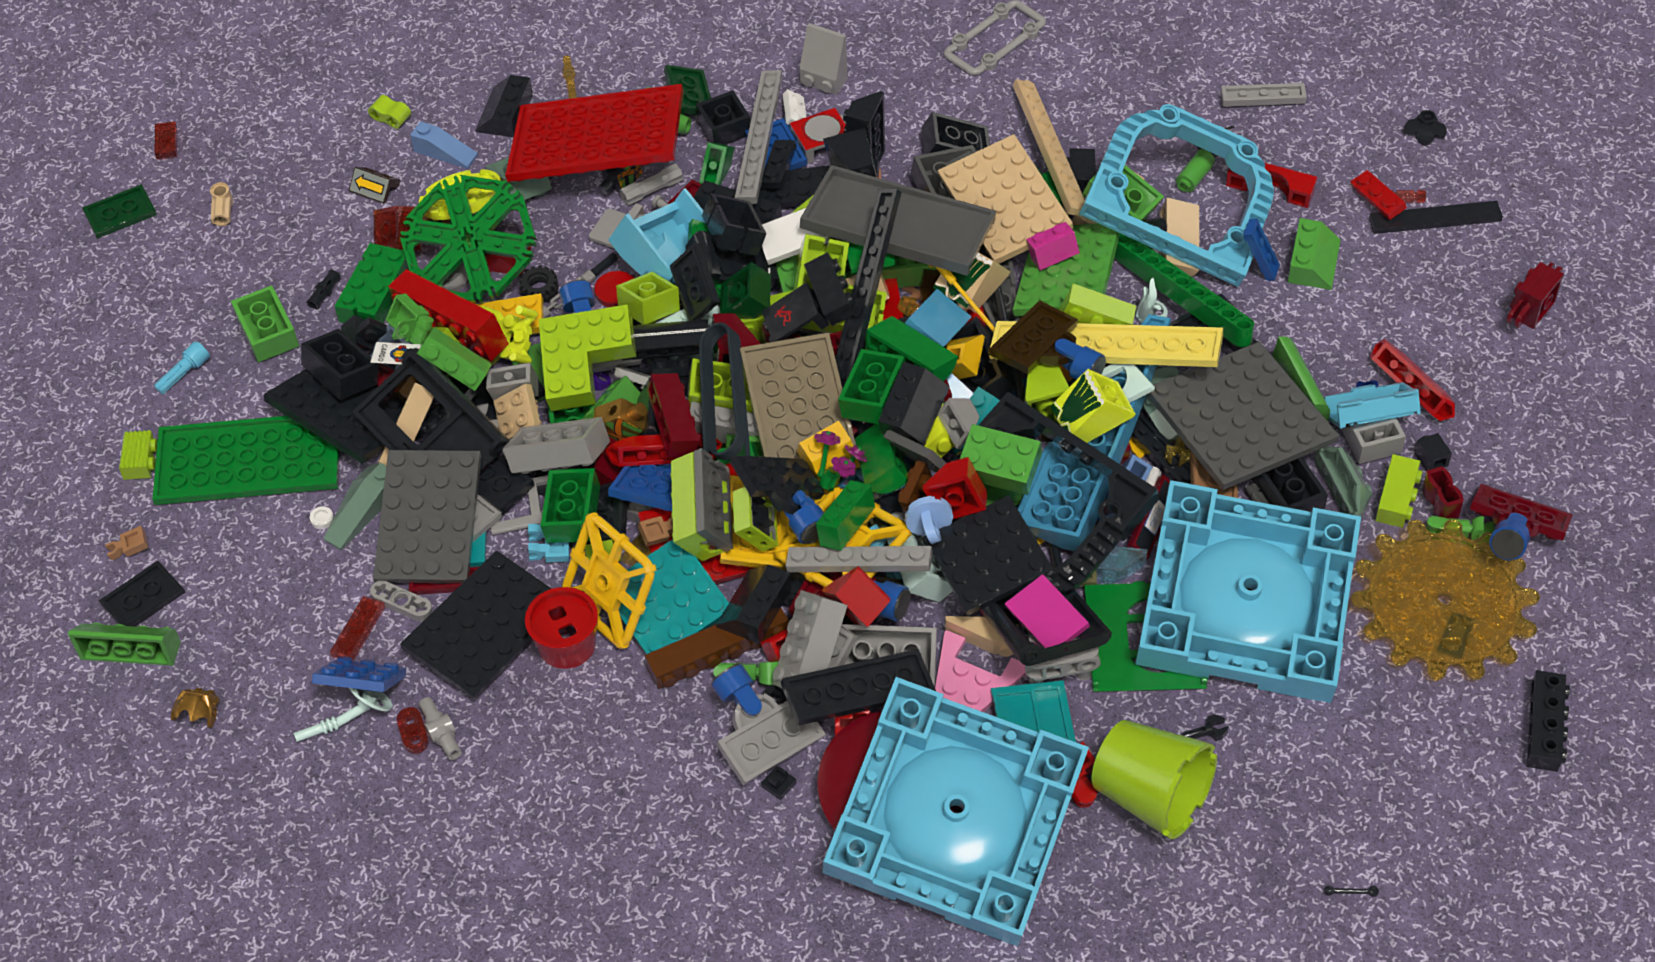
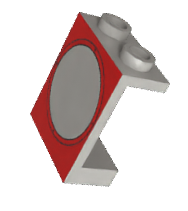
[789,108,846,164]

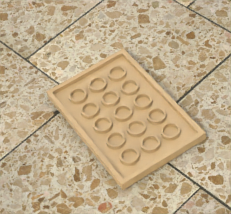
[938,134,1073,264]

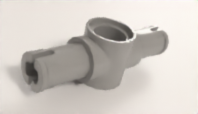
[419,697,462,760]

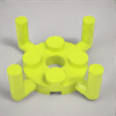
[482,305,538,365]

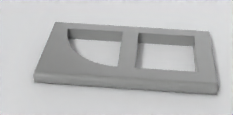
[491,475,548,535]

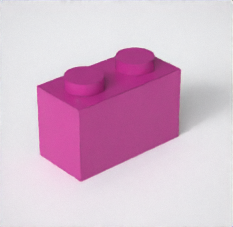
[1026,222,1080,270]

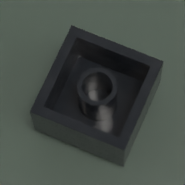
[695,90,751,145]

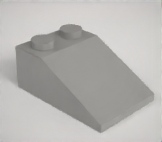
[800,23,848,95]

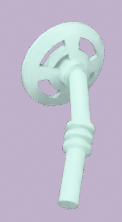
[293,688,393,742]

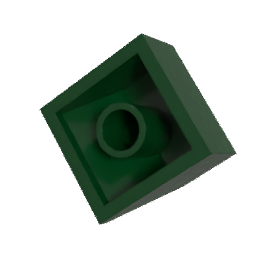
[720,262,771,319]

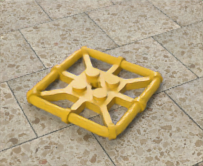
[775,487,912,587]
[562,512,657,649]

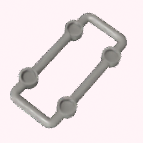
[944,0,1046,76]

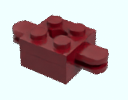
[1506,262,1564,329]

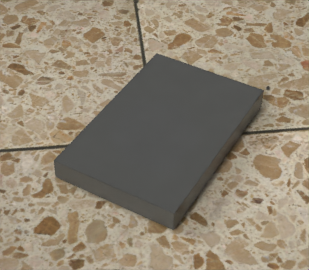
[883,430,946,472]

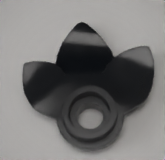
[1404,110,1447,145]

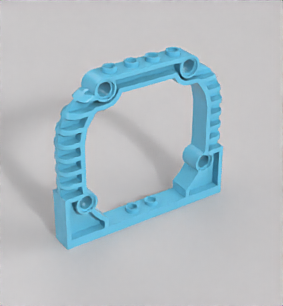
[1079,104,1274,287]

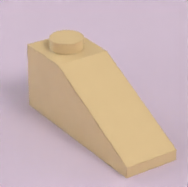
[945,616,1018,657]

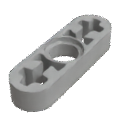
[370,581,433,622]

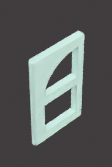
[1101,364,1155,403]

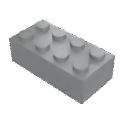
[503,417,610,474]
[772,590,848,688]

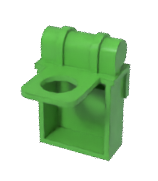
[386,294,434,346]

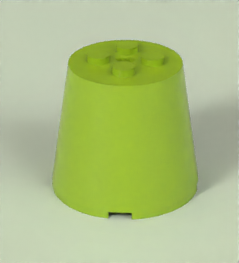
[1092,720,1217,839]

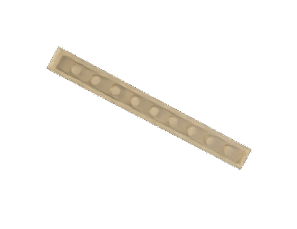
[1013,79,1086,218]

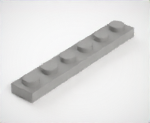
[786,546,933,572]

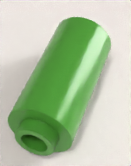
[1176,149,1215,192]

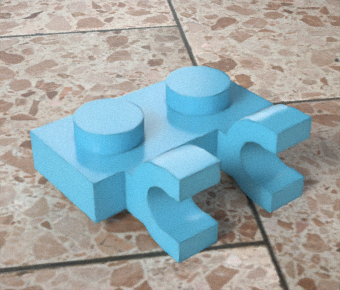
[528,524,569,562]

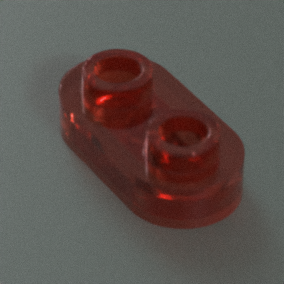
[397,707,429,753]

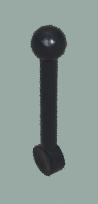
[1324,885,1379,897]

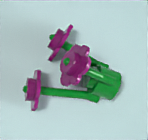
[814,431,868,491]

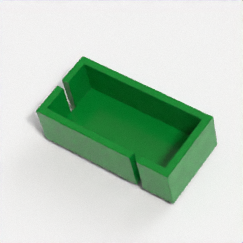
[335,243,409,323]

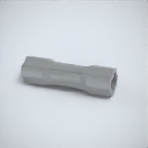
[619,163,683,206]

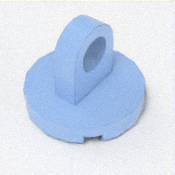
[904,496,953,544]

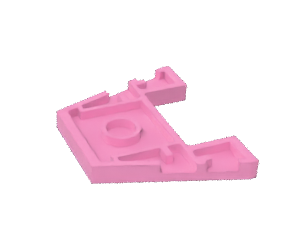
[935,630,1027,712]

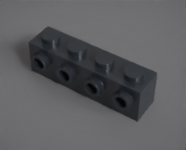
[1527,670,1570,772]

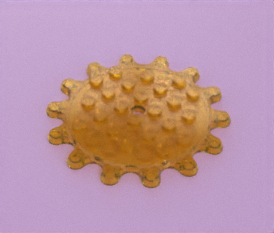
[1351,519,1540,681]

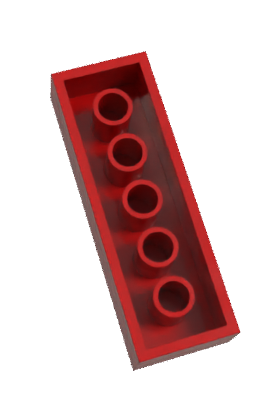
[388,269,509,362]

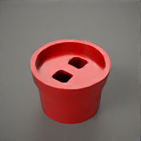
[525,587,598,669]

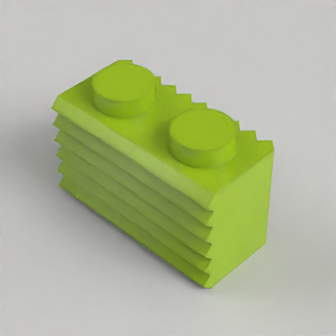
[119,430,158,480]

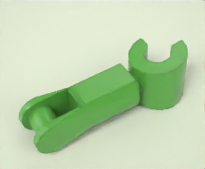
[1426,516,1494,545]
[713,661,779,685]

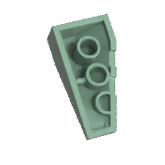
[323,463,386,551]

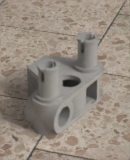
[1025,634,1101,684]

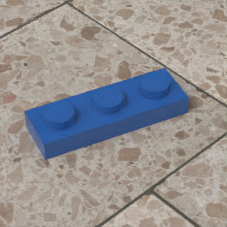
[1243,219,1280,281]

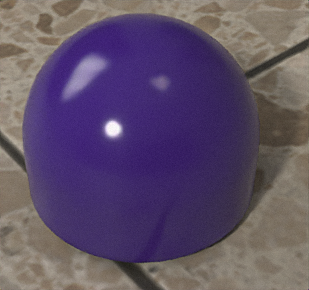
[593,371,611,391]

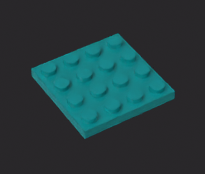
[619,539,729,654]

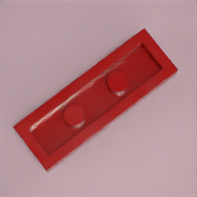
[1350,170,1407,220]

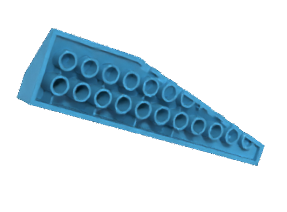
[1018,314,1171,551]

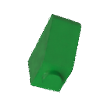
[699,142,735,185]

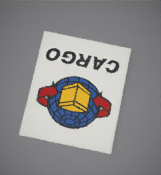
[370,342,421,365]

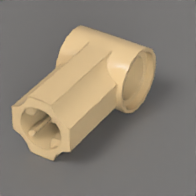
[210,182,234,226]

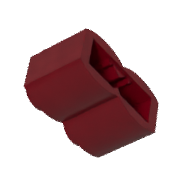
[1422,466,1464,519]

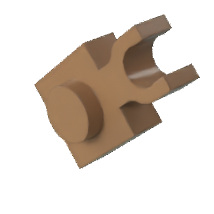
[638,516,673,547]
[105,526,149,560]

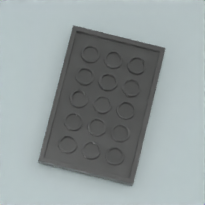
[373,450,481,583]

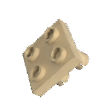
[494,383,542,441]

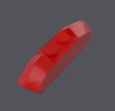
[1370,339,1455,421]
[605,434,722,467]

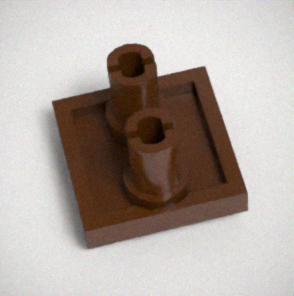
[898,460,932,513]

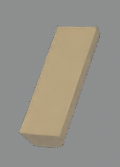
[1159,197,1200,277]

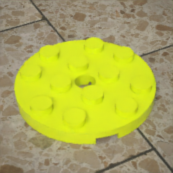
[419,169,501,221]

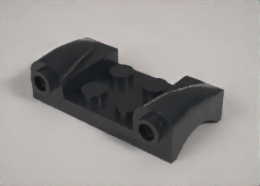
[685,231,779,289]

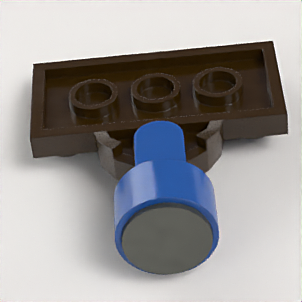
[989,300,1106,380]

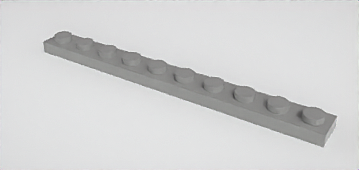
[735,70,783,204]

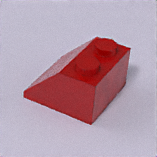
[923,457,987,519]

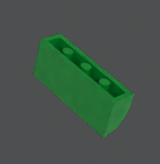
[865,316,958,381]
[855,424,908,494]

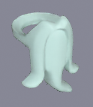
[1135,278,1168,324]

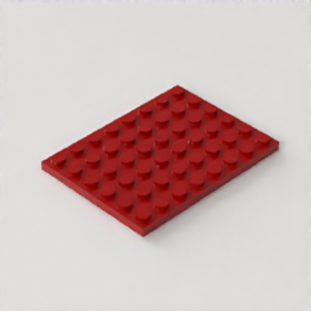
[505,84,683,182]

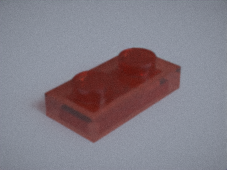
[154,121,177,159]

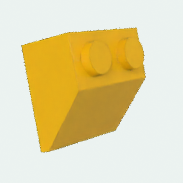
[796,421,860,481]

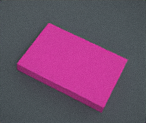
[1005,575,1090,648]

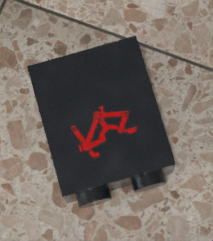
[762,283,829,342]

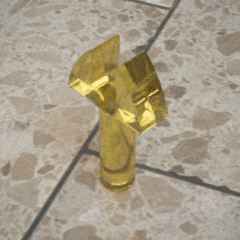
[897,296,920,316]
[1165,435,1191,466]

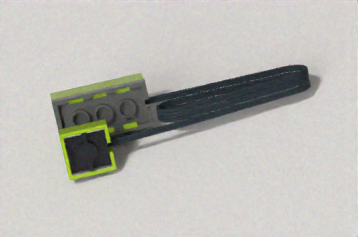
[670,322,778,561]

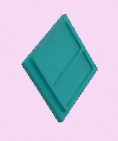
[991,680,1076,742]

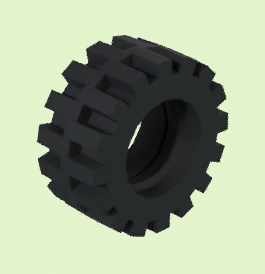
[519,265,559,303]

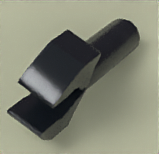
[1181,715,1229,741]

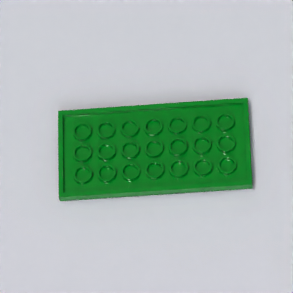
[152,416,340,505]

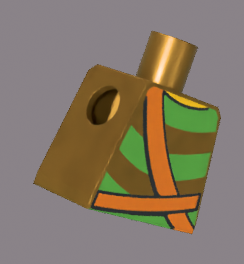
[593,398,647,441]

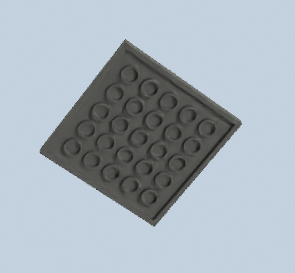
[1146,342,1339,490]

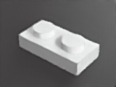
[783,89,806,125]

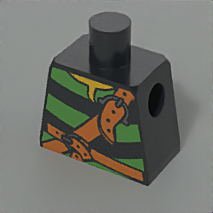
[598,165,643,195]

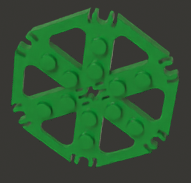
[400,175,537,304]

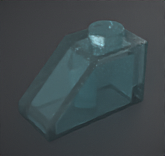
[1097,547,1147,584]

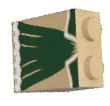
[933,252,1010,313]

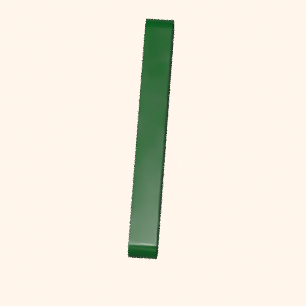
[1114,233,1254,347]

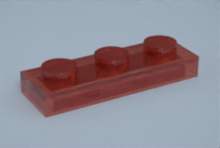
[330,596,385,661]

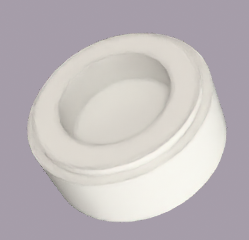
[310,506,334,529]

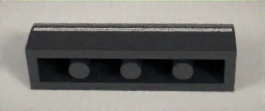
[622,319,711,360]

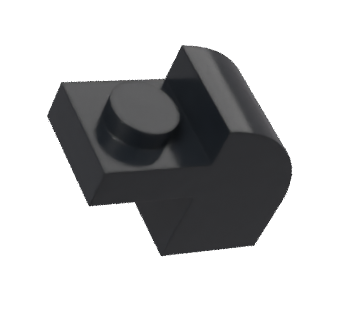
[341,315,387,353]

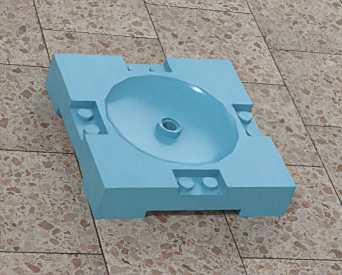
[1135,480,1361,703]
[822,677,1089,946]

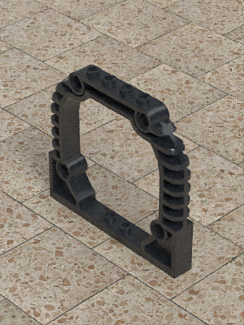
[951,392,1159,598]

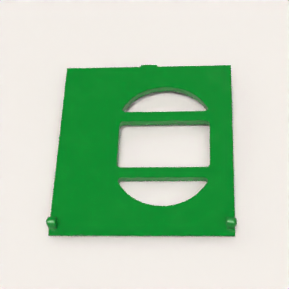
[1084,581,1208,692]

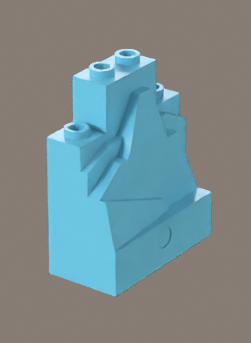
[608,188,705,285]

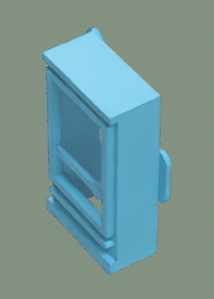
[1324,382,1421,428]

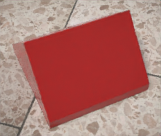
[822,566,891,627]

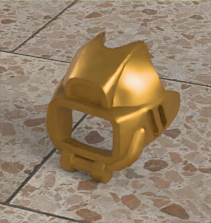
[171,687,220,728]

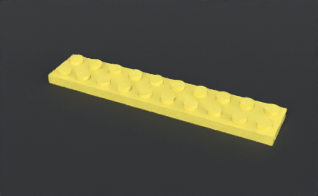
[989,321,1223,367]

